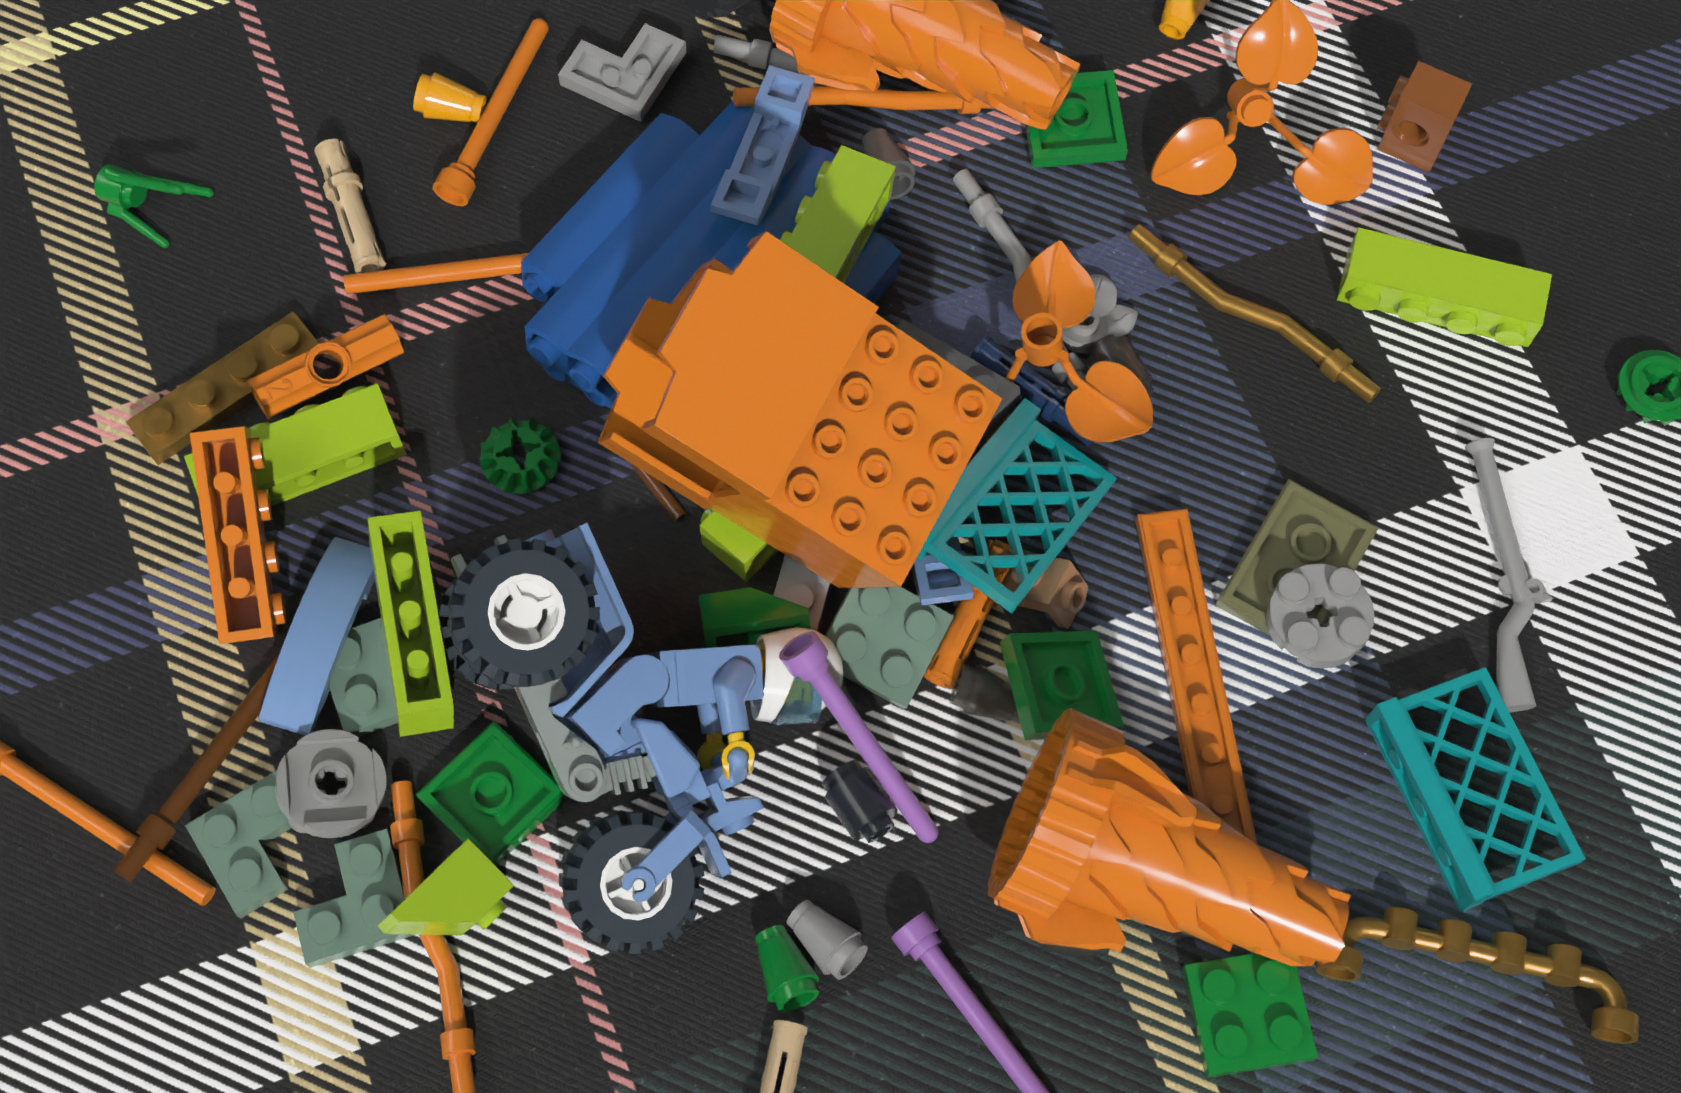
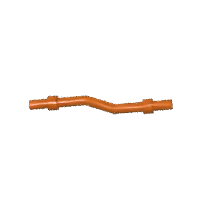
[733,86,996,114]
[390,781,476,1093]

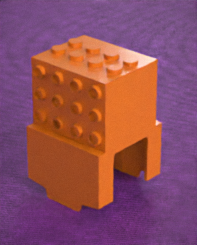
[598,231,1002,589]

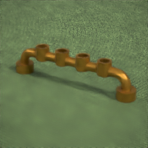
[1316,907,1639,1044]

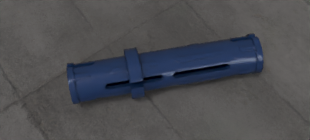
[970,336,1094,447]

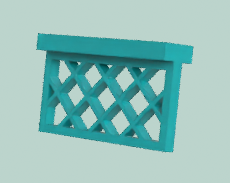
[917,398,1117,614]
[1365,667,1586,913]

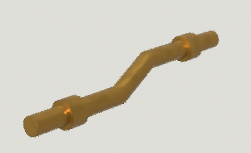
[1128,224,1381,404]

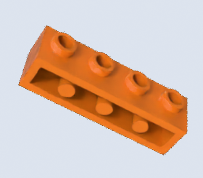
[190,426,286,644]

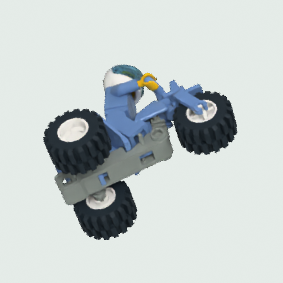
[438,523,843,954]

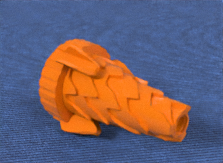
[769,0,1080,130]
[988,708,1351,966]

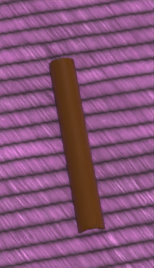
[629,462,687,523]

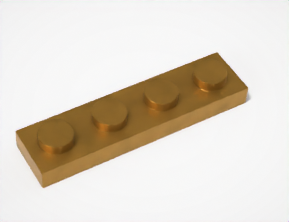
[126,311,324,465]

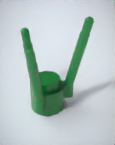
[94,164,214,248]

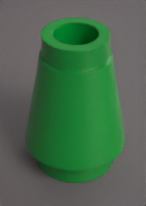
[754,925,819,1012]

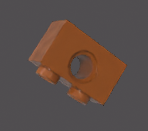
[1377,61,1472,173]

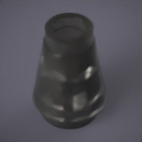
[949,664,1021,724]

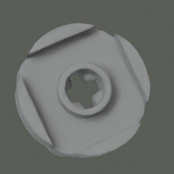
[1266,564,1374,668]
[275,729,387,838]

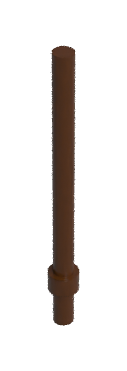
[113,651,281,883]

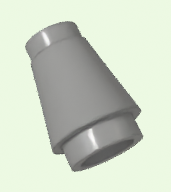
[787,900,868,980]

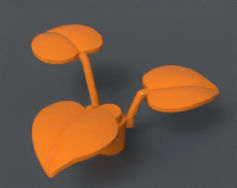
[1150,0,1373,205]
[984,241,1153,442]

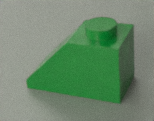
[698,587,811,648]

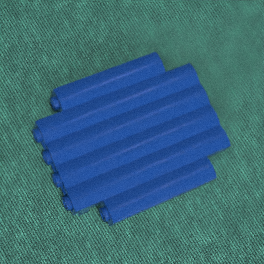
[521,101,902,409]

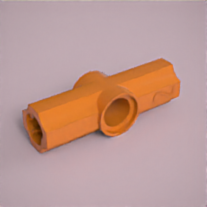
[247,314,404,420]

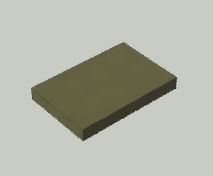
[1215,479,1379,636]

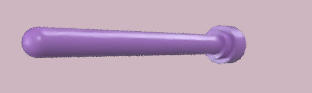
[779,631,938,843]
[891,911,1050,1093]

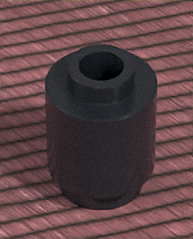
[822,760,898,843]

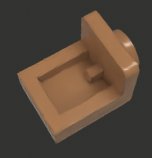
[1003,551,1088,629]

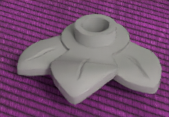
[1062,274,1138,353]

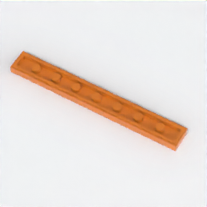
[1135,509,1257,844]

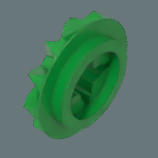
[1616,350,1681,426]
[480,417,561,494]

